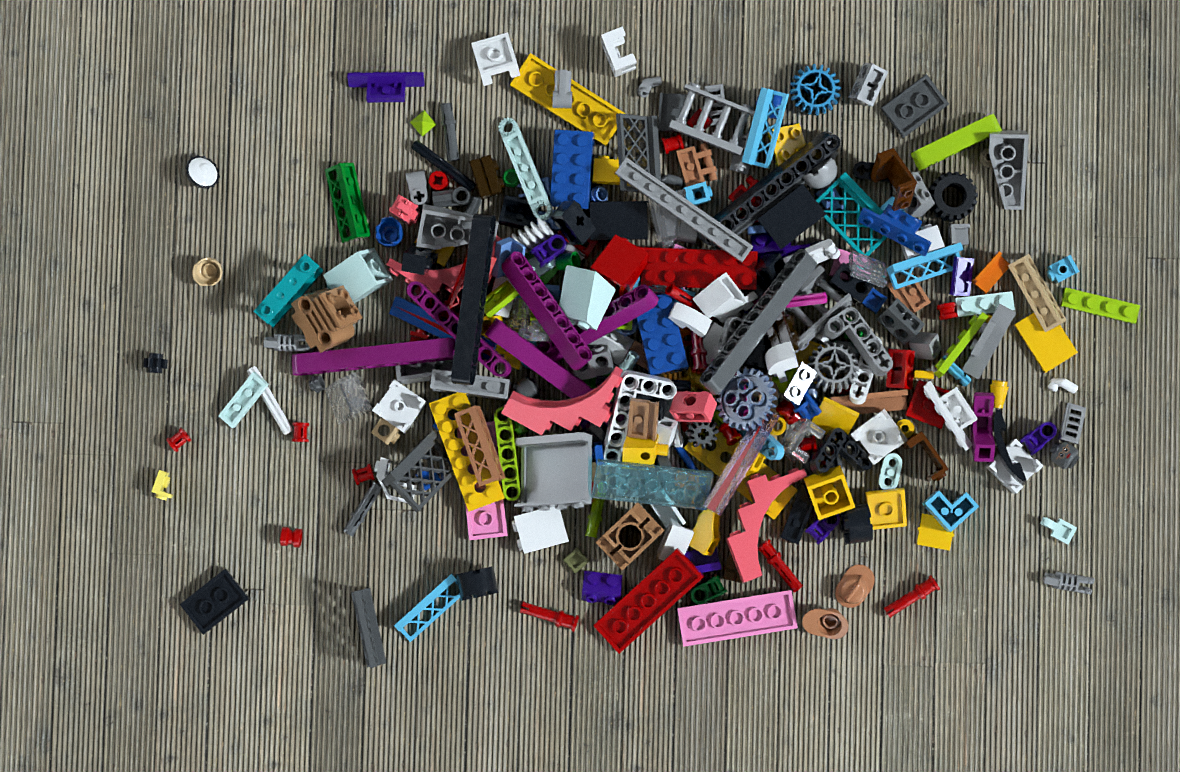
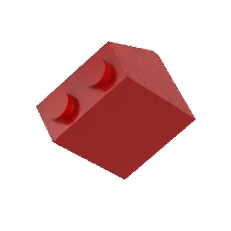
[590,234,648,300]

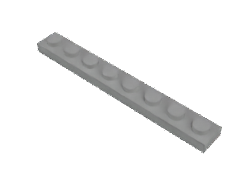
[615,157,753,263]

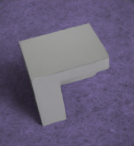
[948,224,970,246]
[909,332,942,360]

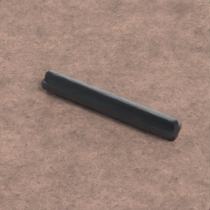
[411,140,476,192]

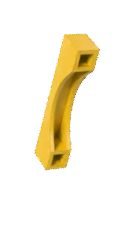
[689,442,766,556]

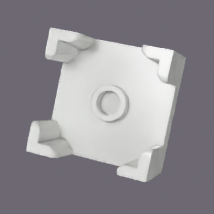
[601,26,637,77]
[471,32,520,86]
[372,379,427,433]
[851,409,907,465]
[985,439,1043,494]

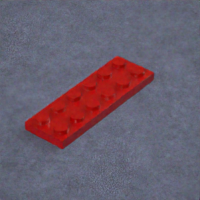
[641,247,758,290]
[593,548,704,654]

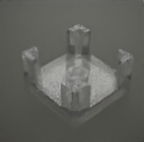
[780,418,826,464]

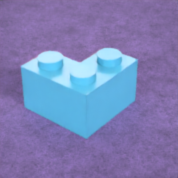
[922,490,980,532]

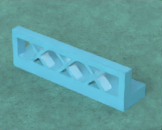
[742,87,789,169]
[886,242,963,290]
[394,573,460,642]

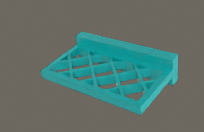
[816,172,887,260]

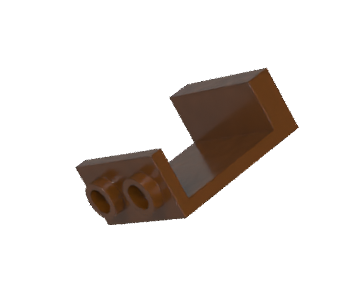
[871,148,917,211]
[902,431,949,482]

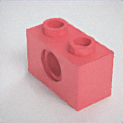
[669,391,717,423]

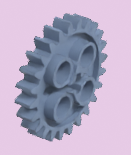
[715,368,777,431]

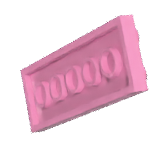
[457,421,508,540]
[677,590,798,647]

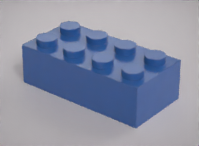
[550,130,595,209]
[635,294,689,377]

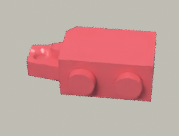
[388,194,421,227]

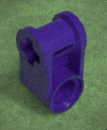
[529,235,567,268]
[1019,422,1057,456]
[805,514,840,545]

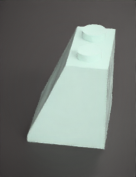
[323,248,393,304]
[559,265,616,330]

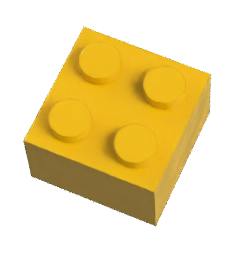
[804,465,855,520]

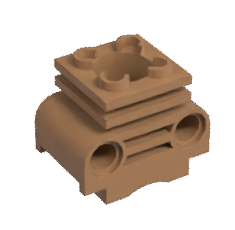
[291,285,363,353]
[596,502,665,571]

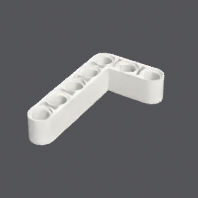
[603,370,677,466]

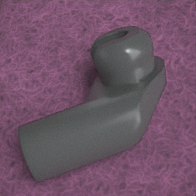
[661,174,684,186]

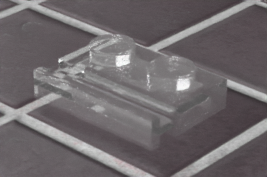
[849,251,887,288]

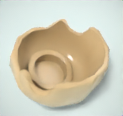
[192,257,223,286]

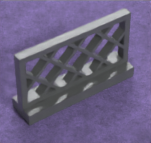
[616,113,661,192]
[381,431,454,513]
[351,588,387,668]

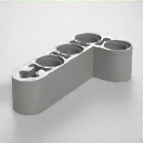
[823,307,893,376]

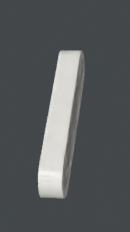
[849,336,882,405]

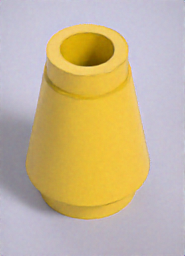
[990,380,1009,408]

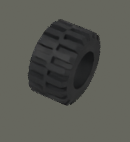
[929,172,978,222]

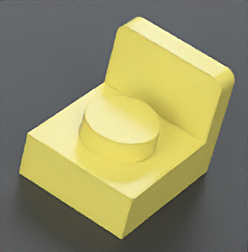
[152,470,173,501]

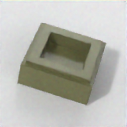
[563,547,589,574]

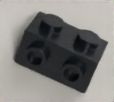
[499,195,542,230]

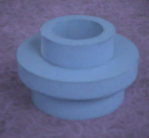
[590,186,608,202]

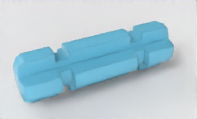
[942,355,971,387]

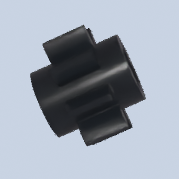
[143,353,168,374]

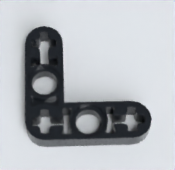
[810,428,872,475]

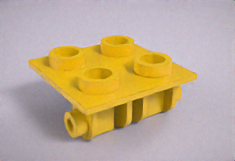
[767,123,806,166]

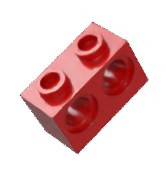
[886,349,915,389]

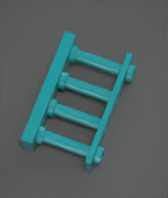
[253,254,324,328]

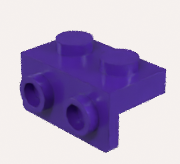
[581,571,623,605]

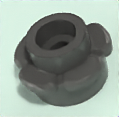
[309,375,325,393]

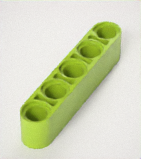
[910,113,1002,171]
[494,407,521,501]

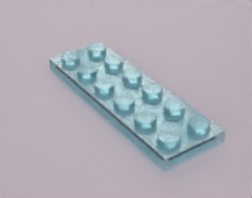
[592,459,714,510]

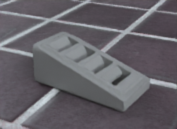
[704,84,728,126]
[1057,403,1086,445]

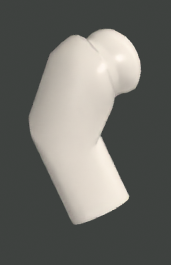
[1048,378,1078,394]

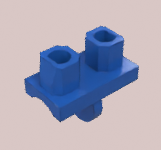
[790,389,822,422]

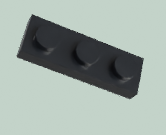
[780,484,813,545]

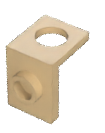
[371,418,401,446]

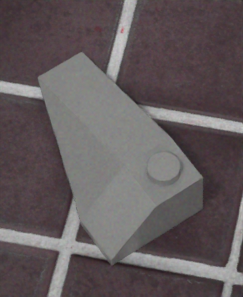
[989,130,1029,210]
[416,204,499,250]

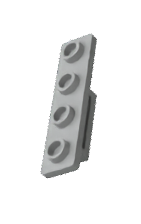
[962,304,1016,379]

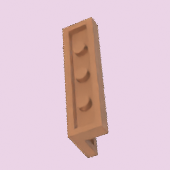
[829,389,908,414]
[454,406,505,487]

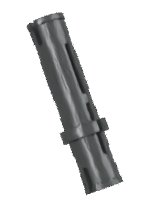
[440,103,460,162]
[342,482,382,537]

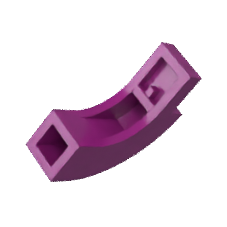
[970,392,995,462]

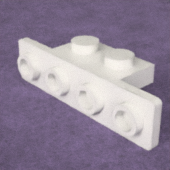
[923,381,978,450]

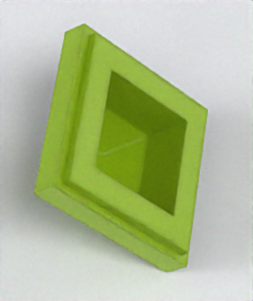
[410,110,437,137]

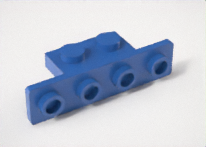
[858,204,931,256]

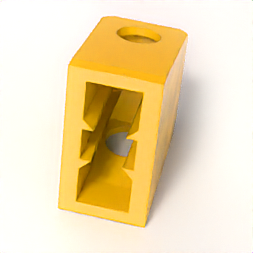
[622,433,669,465]

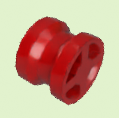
[429,171,448,191]
[936,302,958,321]

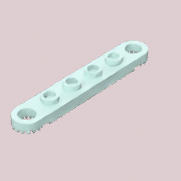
[498,117,553,221]

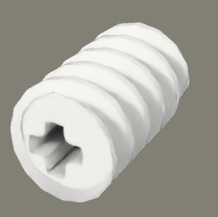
[511,218,554,253]

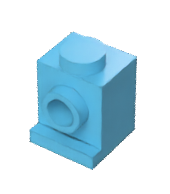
[683,181,713,206]
[1047,255,1080,284]

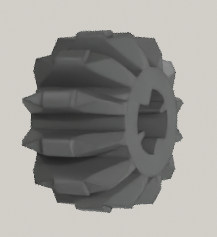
[685,421,719,449]

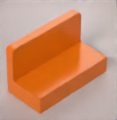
[972,251,1010,294]

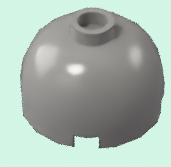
[802,155,837,189]

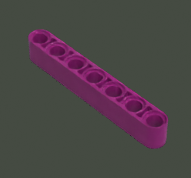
[502,251,592,370]
[407,281,511,377]
[537,285,659,362]

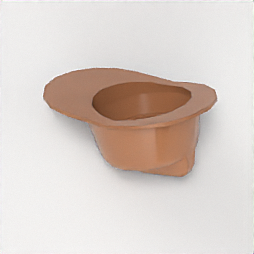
[835,564,875,608]
[802,608,849,639]

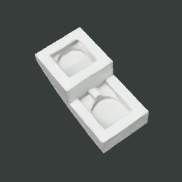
[668,302,712,337]

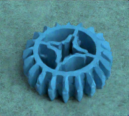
[789,64,841,116]

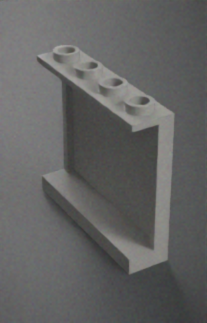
[514,432,592,512]

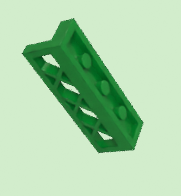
[325,162,371,243]

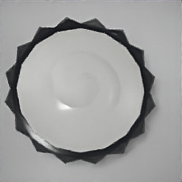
[186,155,220,189]

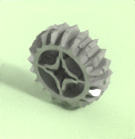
[807,342,860,394]

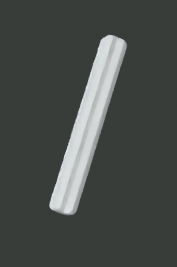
[247,366,293,435]

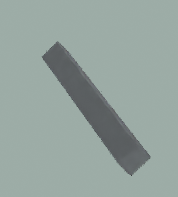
[700,249,817,395]

